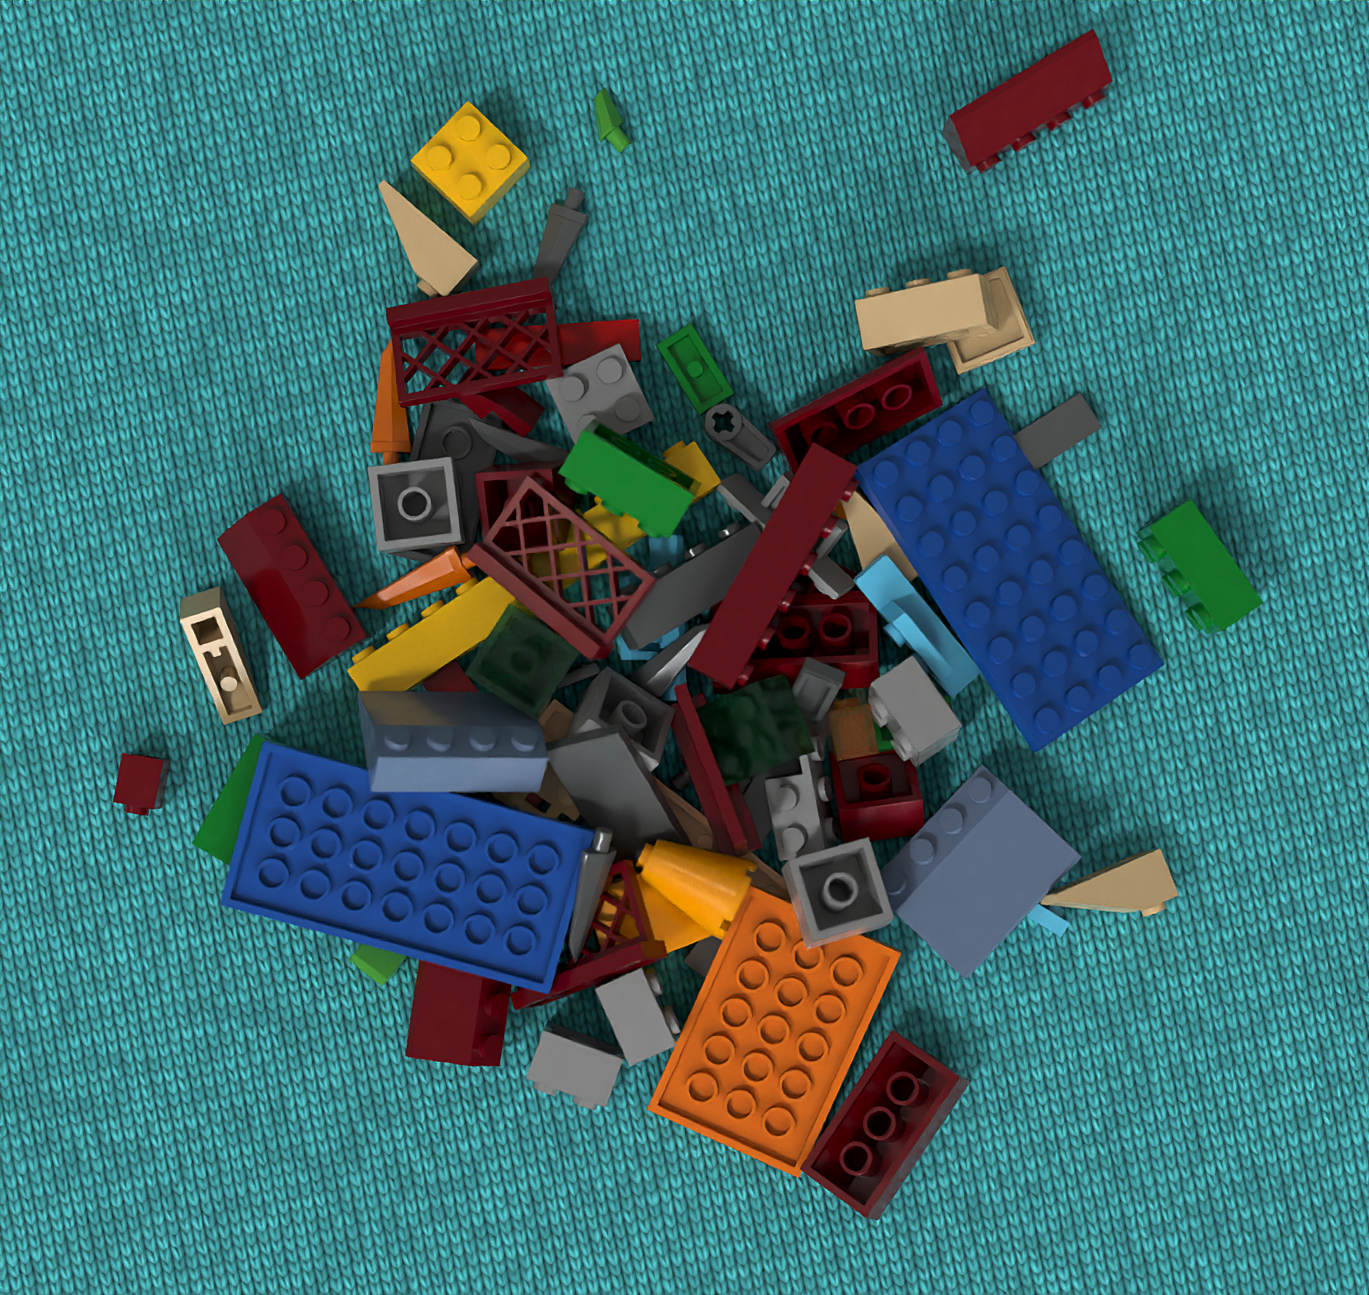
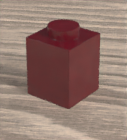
[113,752,171,816]

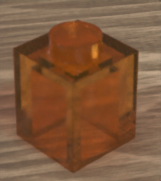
[826,697,879,761]

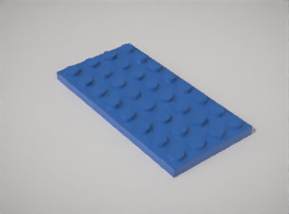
[854,388,1165,752]
[219,739,595,994]

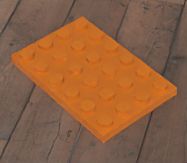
[647,883,901,1178]

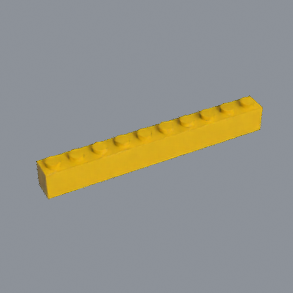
[347,440,722,691]

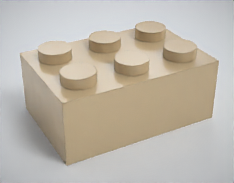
[855,269,999,357]

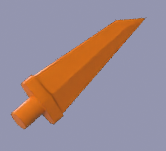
[370,339,412,465]
[353,545,476,610]

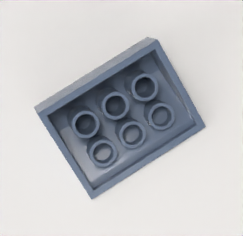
[357,691,548,792]
[880,765,1082,979]

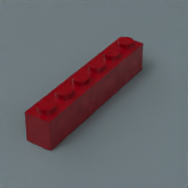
[687,442,860,691]

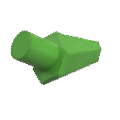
[593,87,632,153]

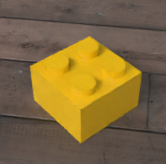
[411,101,531,226]

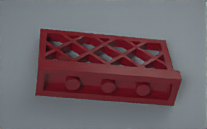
[386,276,564,408]
[466,476,658,661]
[669,683,763,857]
[510,860,668,1010]

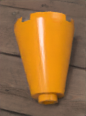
[636,839,758,940]

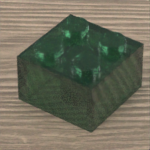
[465,599,581,720]
[696,674,816,787]

